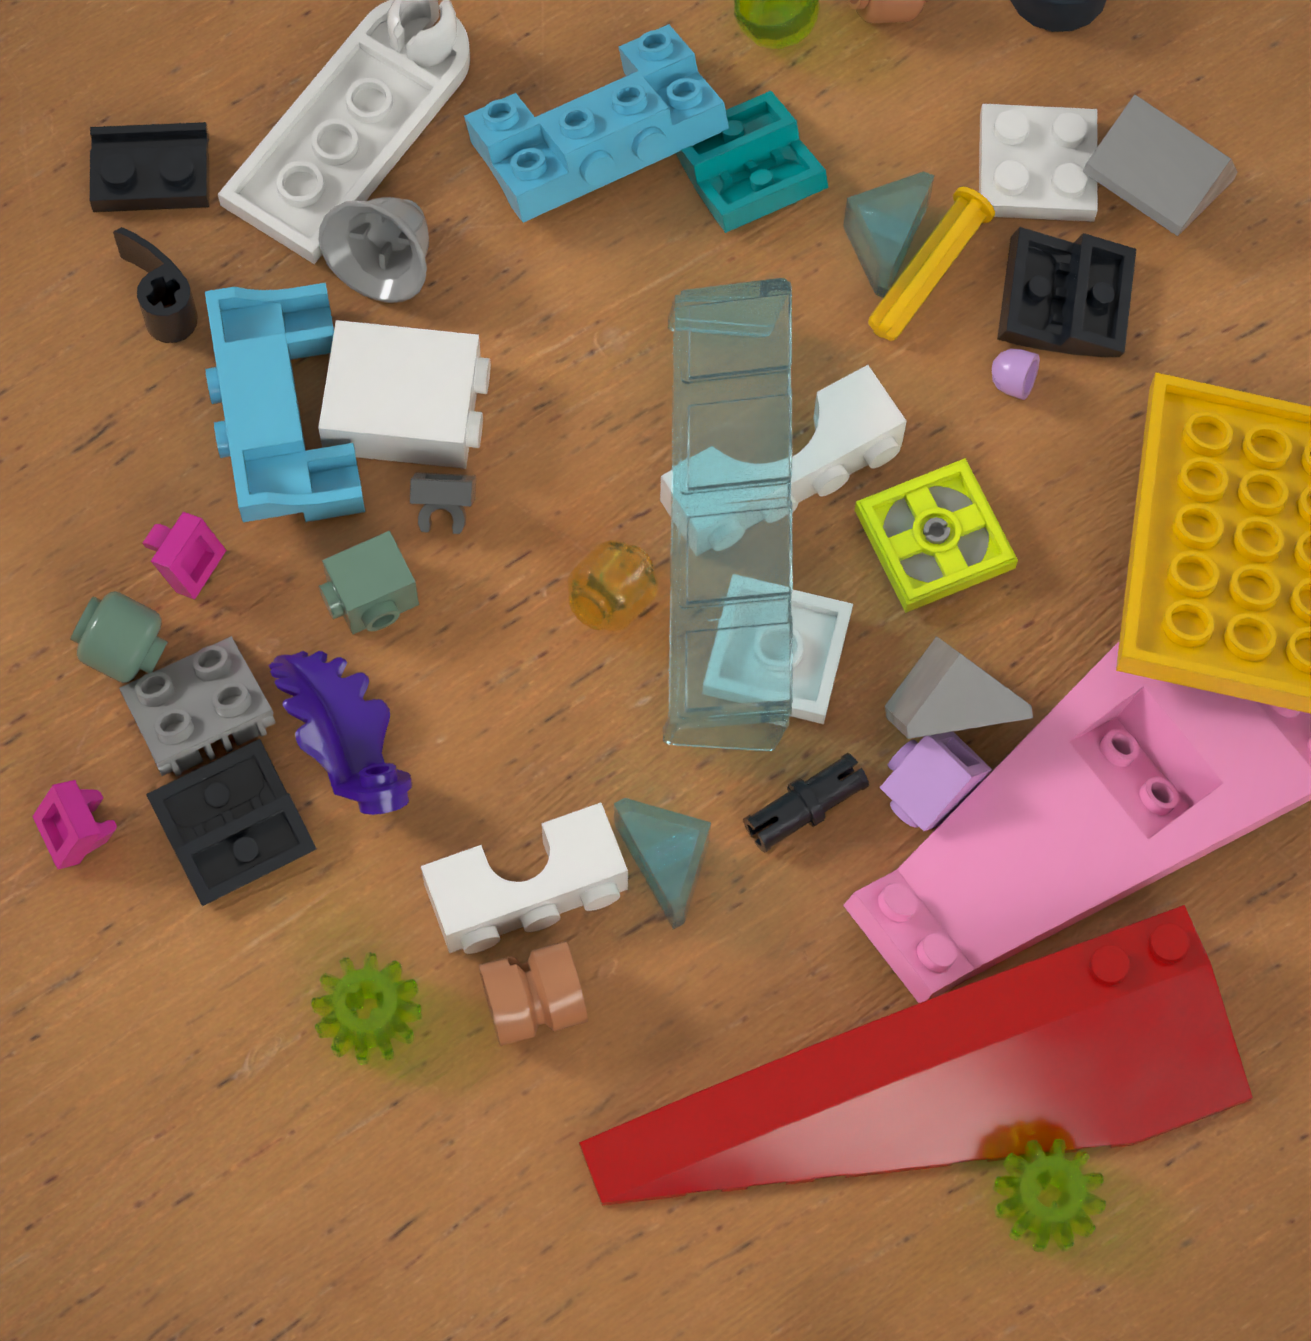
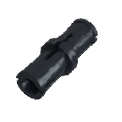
[743,753,869,853]

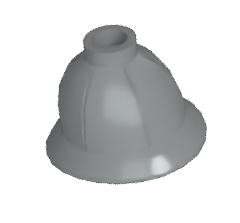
[318,197,429,303]

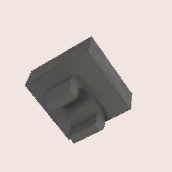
[410,472,476,534]

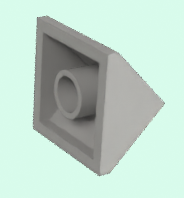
[1082,95,1238,236]
[885,636,1033,739]

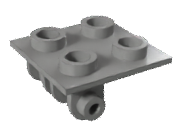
[119,636,276,777]

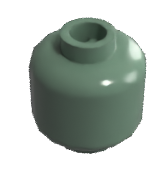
[70,591,168,683]

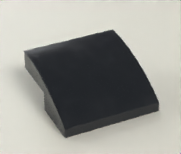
[997,227,1136,357]
[146,739,317,907]

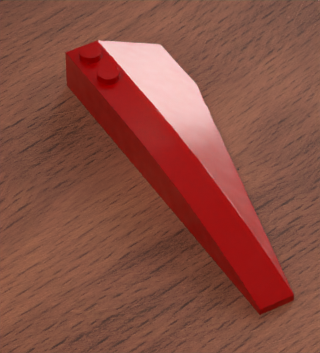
[579,905,1253,1206]

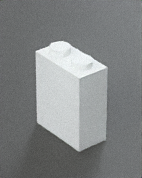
[318,320,491,469]

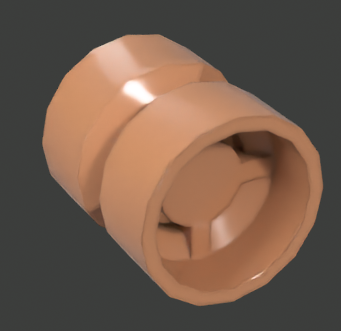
[479,941,588,1046]

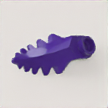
[268,651,412,815]

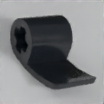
[113,227,198,343]

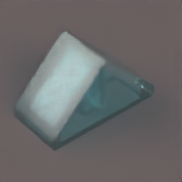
[843,171,935,298]
[614,798,711,929]

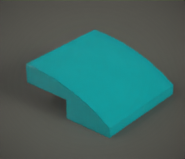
[676,91,829,233]

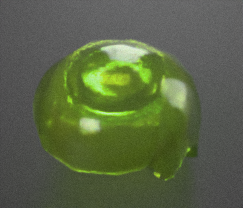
[734,0,820,50]

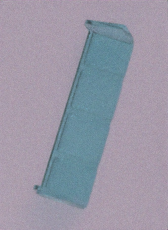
[663,278,793,751]

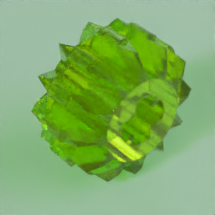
[311,952,423,1065]
[993,1139,1106,1252]

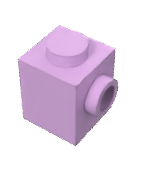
[879,732,992,831]

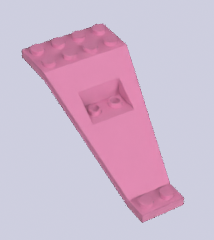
[843,642,1311,1003]

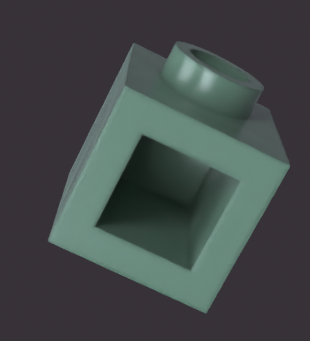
[318,531,419,635]

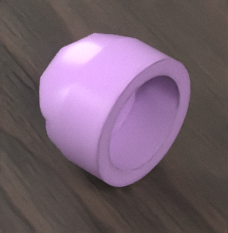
[991,349,1040,400]

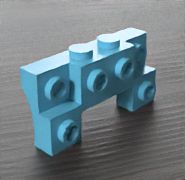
[464,24,729,223]
[205,283,365,523]

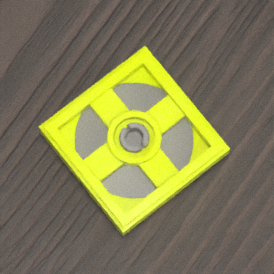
[855,458,1018,613]

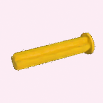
[868,187,995,341]

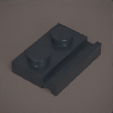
[89,122,209,212]

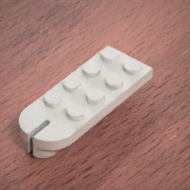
[218,0,470,264]

